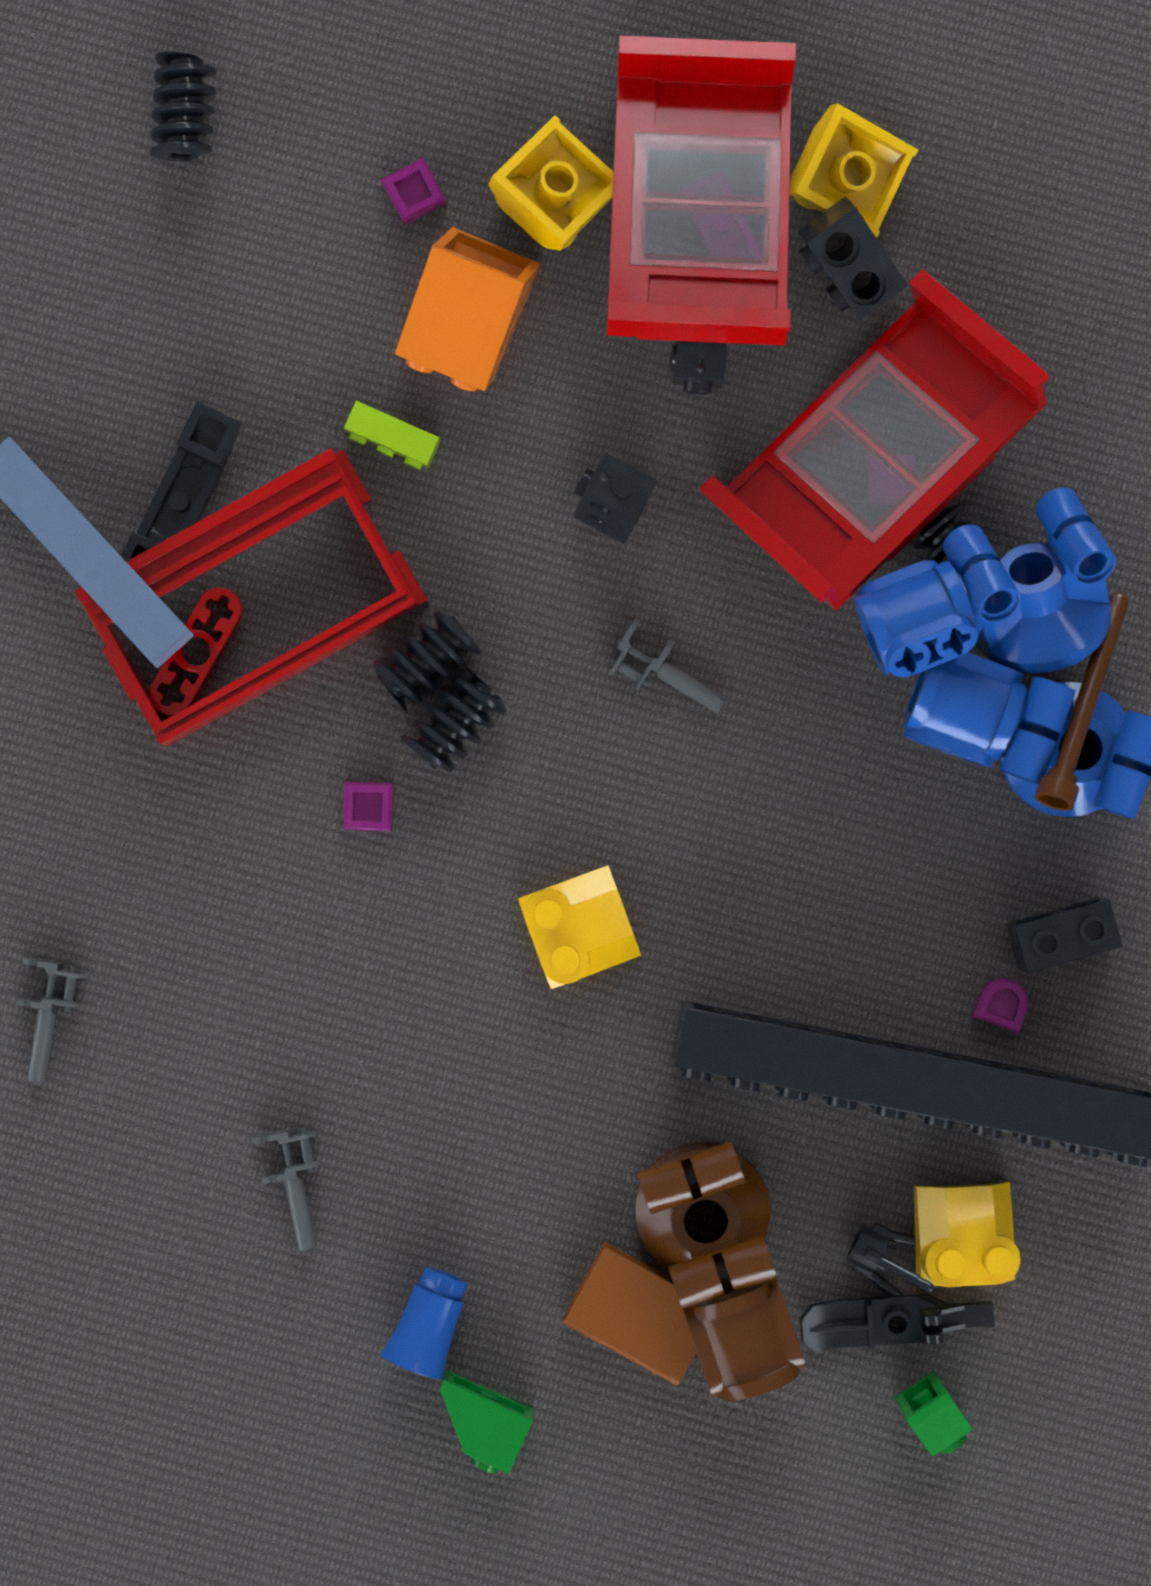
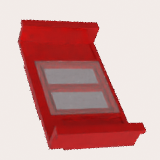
[607,36,796,346]
[699,269,1050,611]

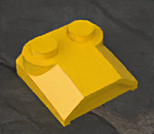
[789,103,918,238]
[488,116,614,251]
[518,865,641,989]
[914,1180,1021,1287]

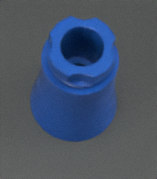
[380,1266,467,1380]

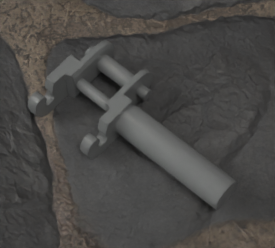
[609,617,727,714]
[16,957,84,1083]
[252,1127,322,1251]

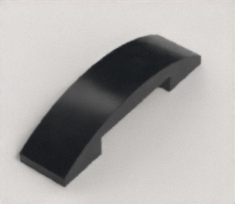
[121,401,242,562]

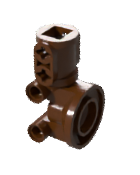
[635,1141,806,1401]

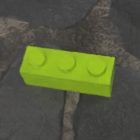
[344,401,441,470]

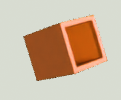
[395,227,541,392]

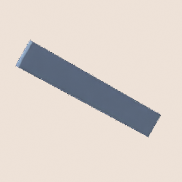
[0,436,194,669]

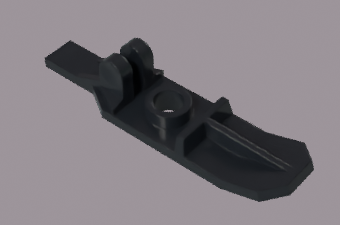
[800,1293,994,1352]

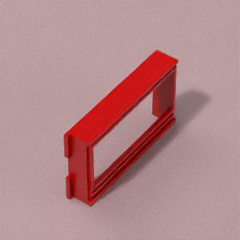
[74,448,428,746]

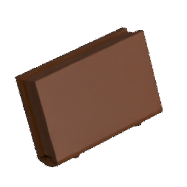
[562,1241,697,1386]

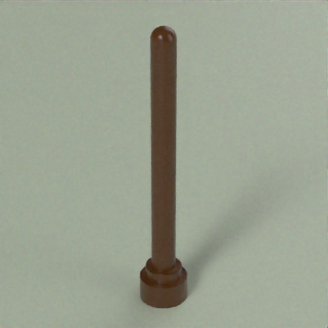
[1035,591,1129,811]

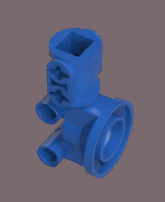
[854,487,1116,677]
[902,653,1151,820]

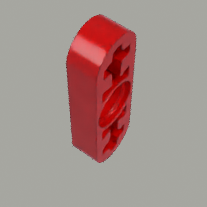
[149,587,244,716]

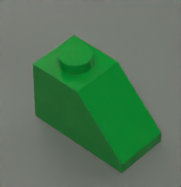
[440,1369,534,1474]
[894,1370,973,1457]

